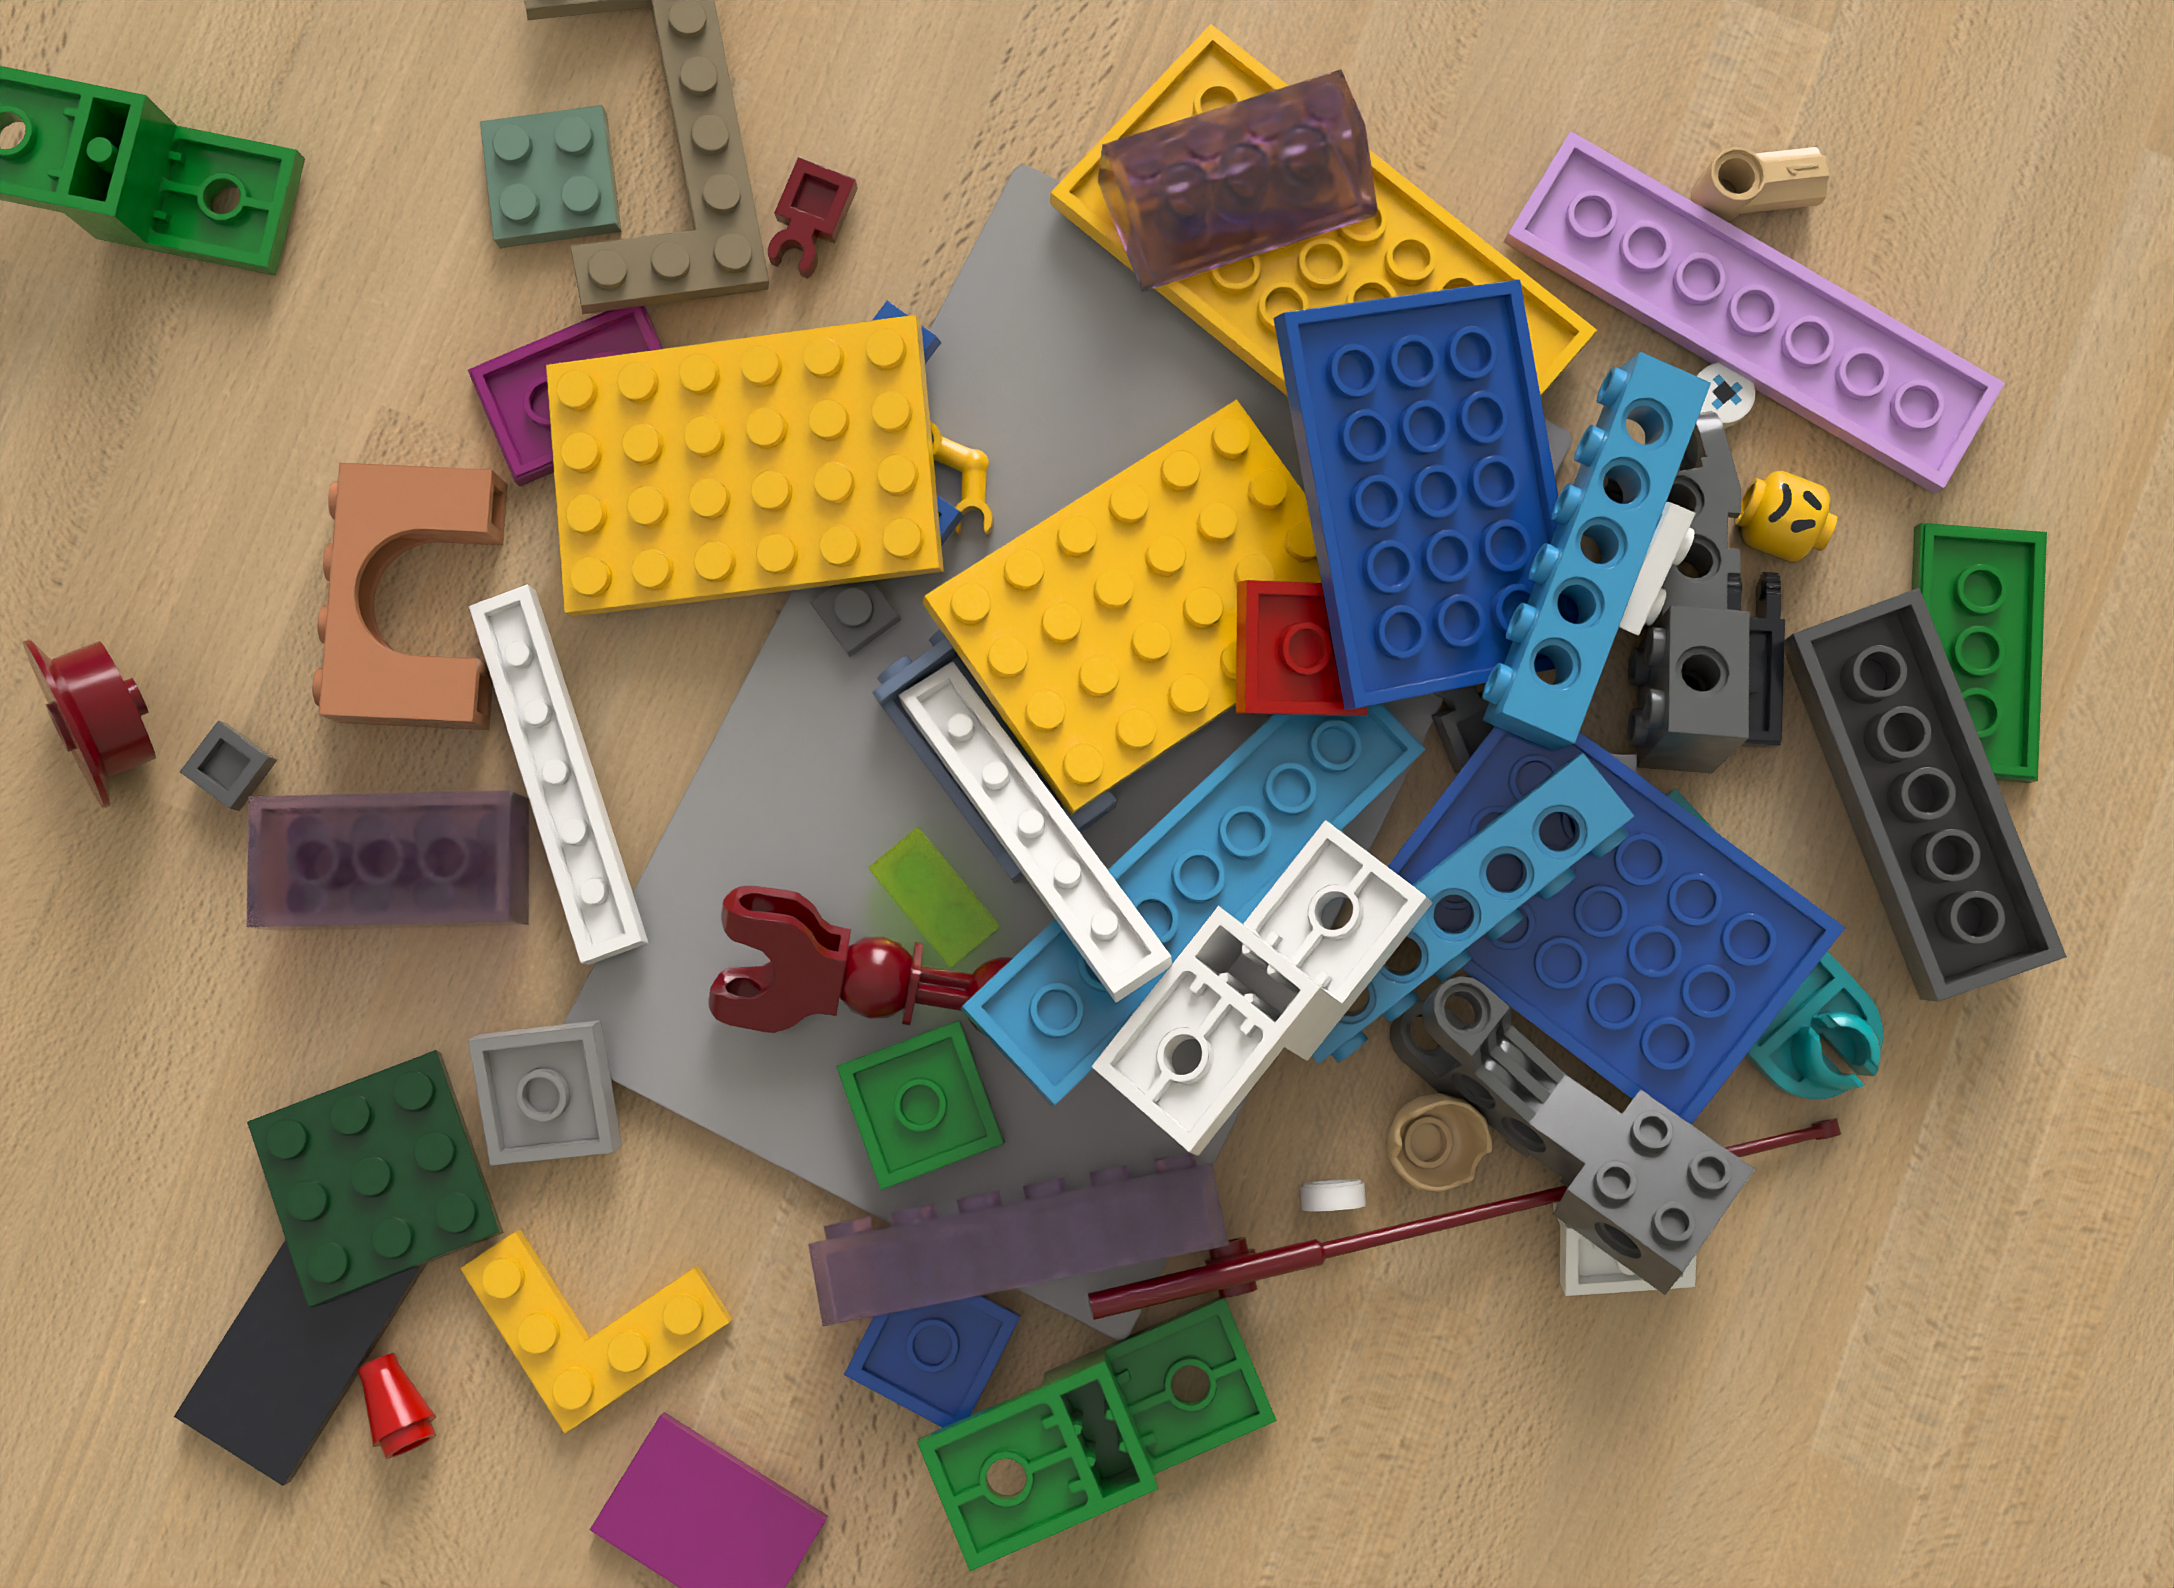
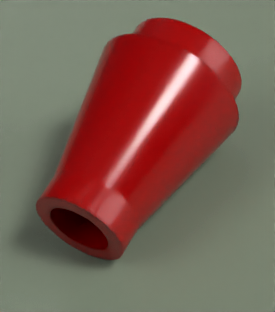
[357,1353,436,1459]

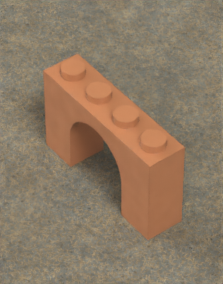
[312,462,508,730]

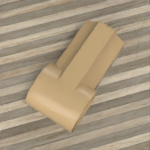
[1691,147,1830,222]

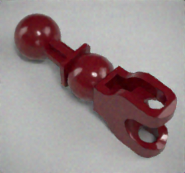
[708,886,1013,1035]

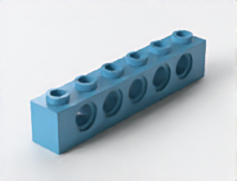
[1483,352,1711,751]
[1312,753,1634,1064]

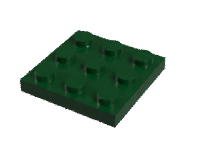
[247,1050,504,1308]

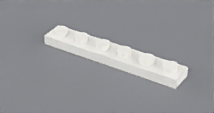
[469,584,649,965]
[899,662,1172,1003]

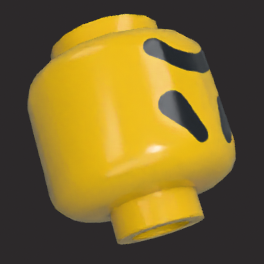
[1735,471,1838,562]

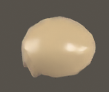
[1386,1092,1493,1193]

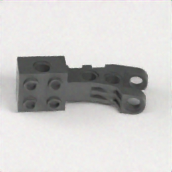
[1603,411,1750,773]
[1390,976,1755,1295]

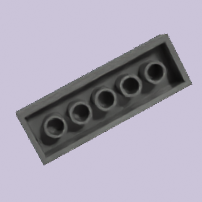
[1784,588,2067,1002]

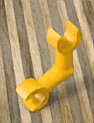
[930,421,994,536]

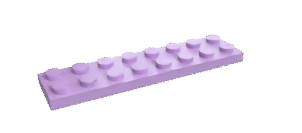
[1504,131,2005,494]

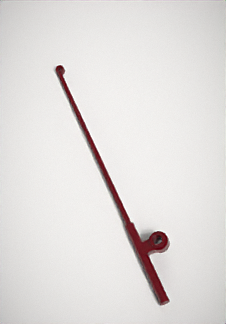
[1087,1118,1841,1320]

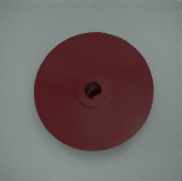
[23,639,156,808]

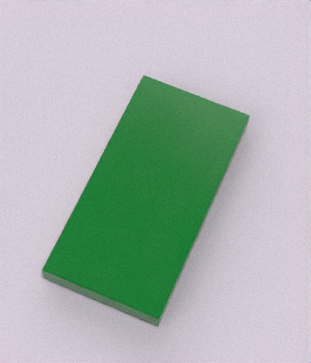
[1912,523,2047,783]

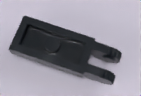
[1727,572,1785,748]

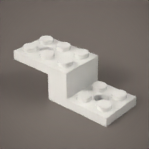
[1091,820,1432,1156]

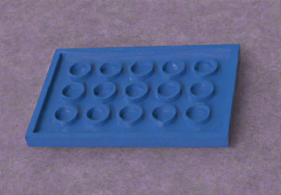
[1274,279,1578,710]
[1387,726,1845,1125]

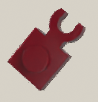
[768,157,858,279]

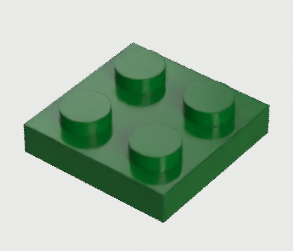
[836,1020,1005,1190]

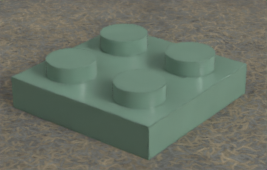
[480,105,622,248]

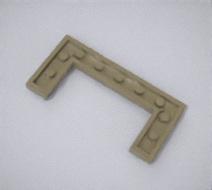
[524,0,769,314]

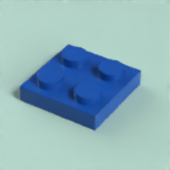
[844,1255,1021,1428]

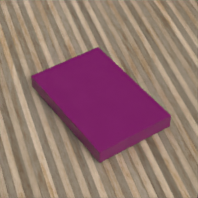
[468,306,663,487]
[590,1412,828,1588]

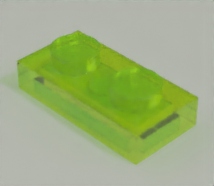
[868,827,1001,968]

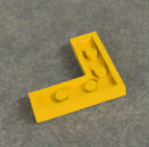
[460,1230,733,1434]

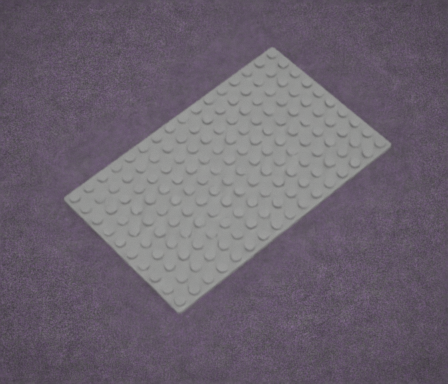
[563,165,1572,1340]

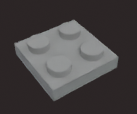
[468,1020,622,1166]

